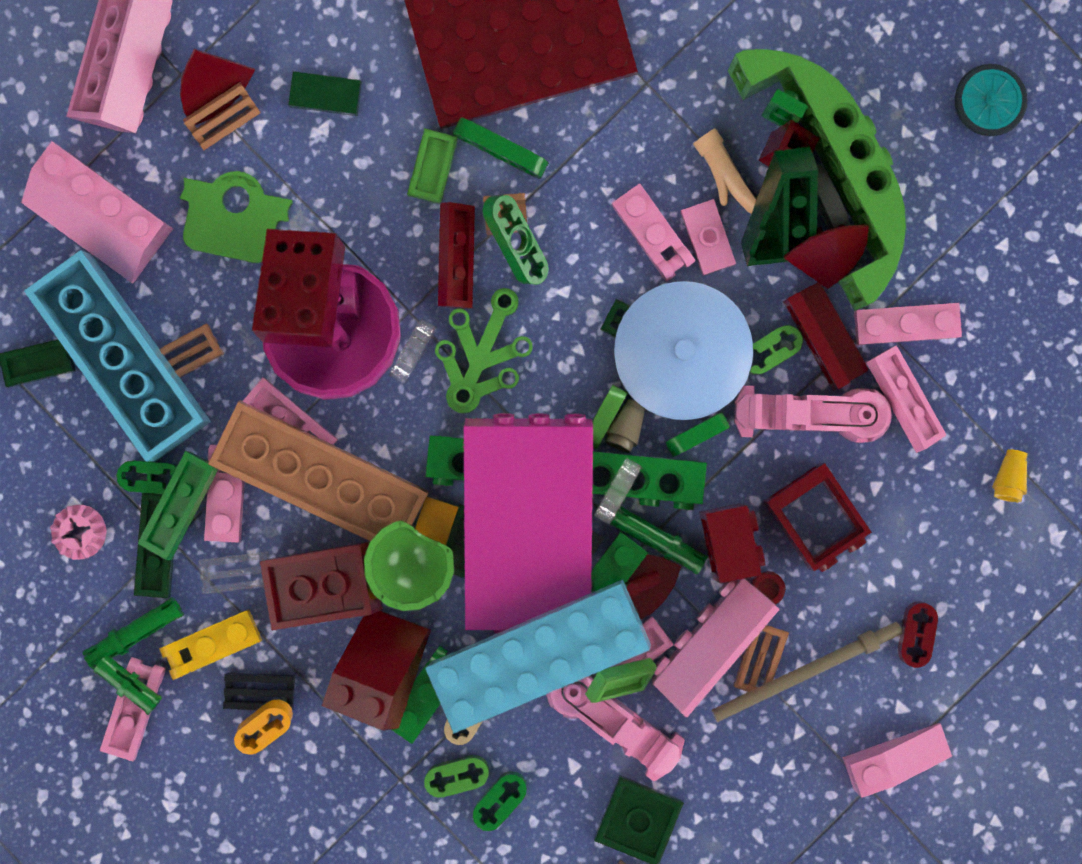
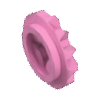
[50,505,107,560]

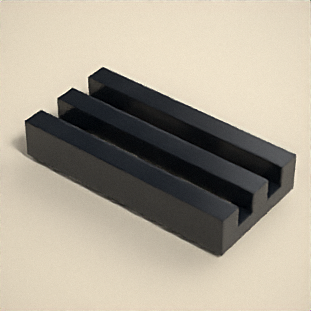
[223,673,295,711]

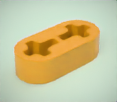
[234,699,293,755]

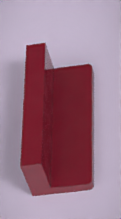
[783,282,868,391]

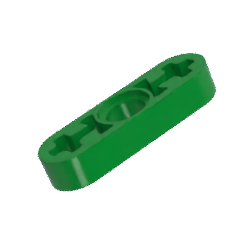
[452,118,549,179]
[483,195,549,285]

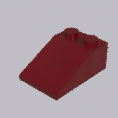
[322,611,431,730]

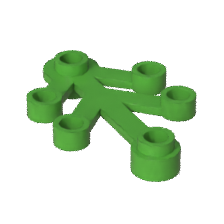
[435,288,533,414]

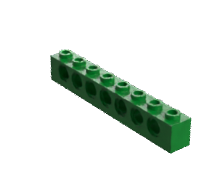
[425,435,707,510]

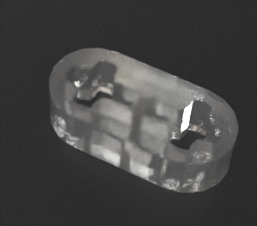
[389,319,437,384]
[594,457,642,524]

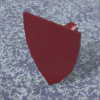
[180,49,255,125]
[783,224,869,289]
[625,554,682,620]

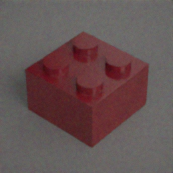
[699,503,765,583]

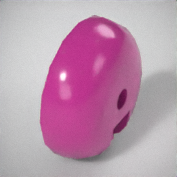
[263,264,401,400]

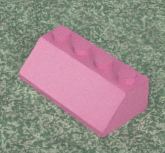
[66,0,173,133]
[21,141,173,283]
[652,579,780,717]

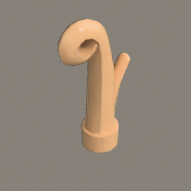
[693,128,758,214]

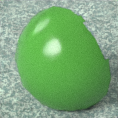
[364,521,454,611]

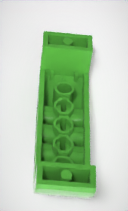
[727,49,906,311]

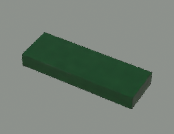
[134,493,174,598]

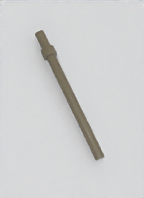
[711,622,902,722]

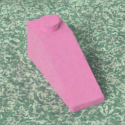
[842,723,952,798]

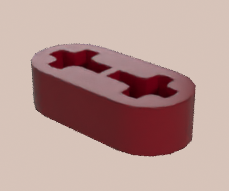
[898,602,938,668]

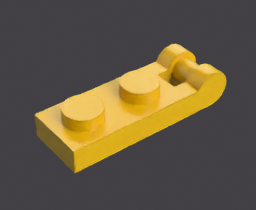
[159,609,262,680]

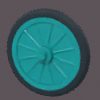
[955,64,1028,136]

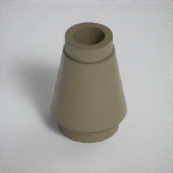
[605,399,646,453]

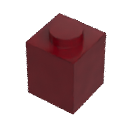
[759,120,819,167]

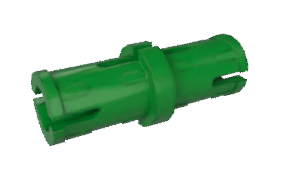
[93,654,163,715]

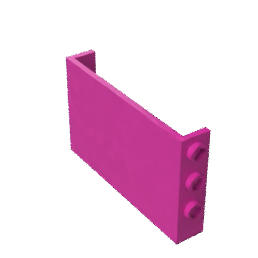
[464,413,593,633]

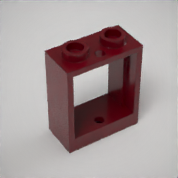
[763,463,872,572]

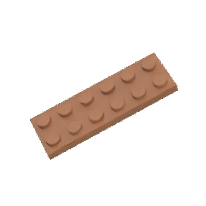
[208,400,428,541]

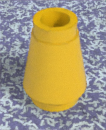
[992,449,1028,503]

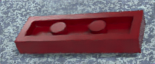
[438,202,475,309]

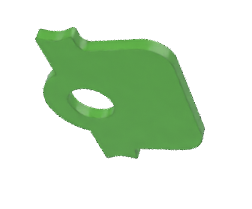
[179,171,293,263]

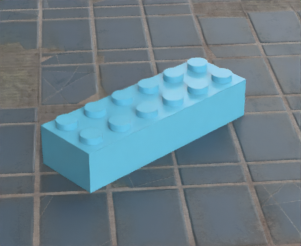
[24,250,211,462]
[425,579,651,733]

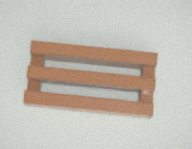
[183,82,261,151]
[159,323,224,378]
[733,625,789,692]

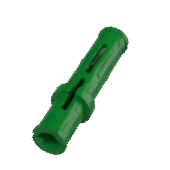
[608,504,708,575]
[82,597,184,670]

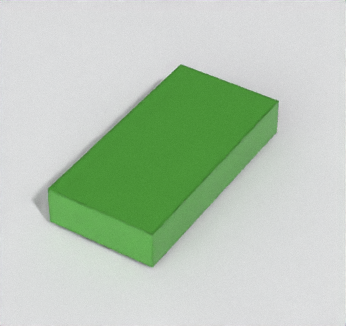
[407,128,458,204]
[585,658,657,703]

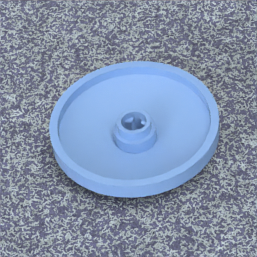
[614,281,753,420]

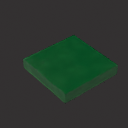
[594,775,684,864]

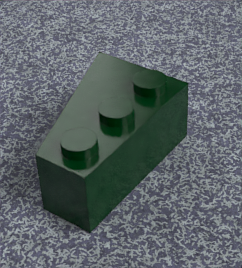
[741,147,818,266]

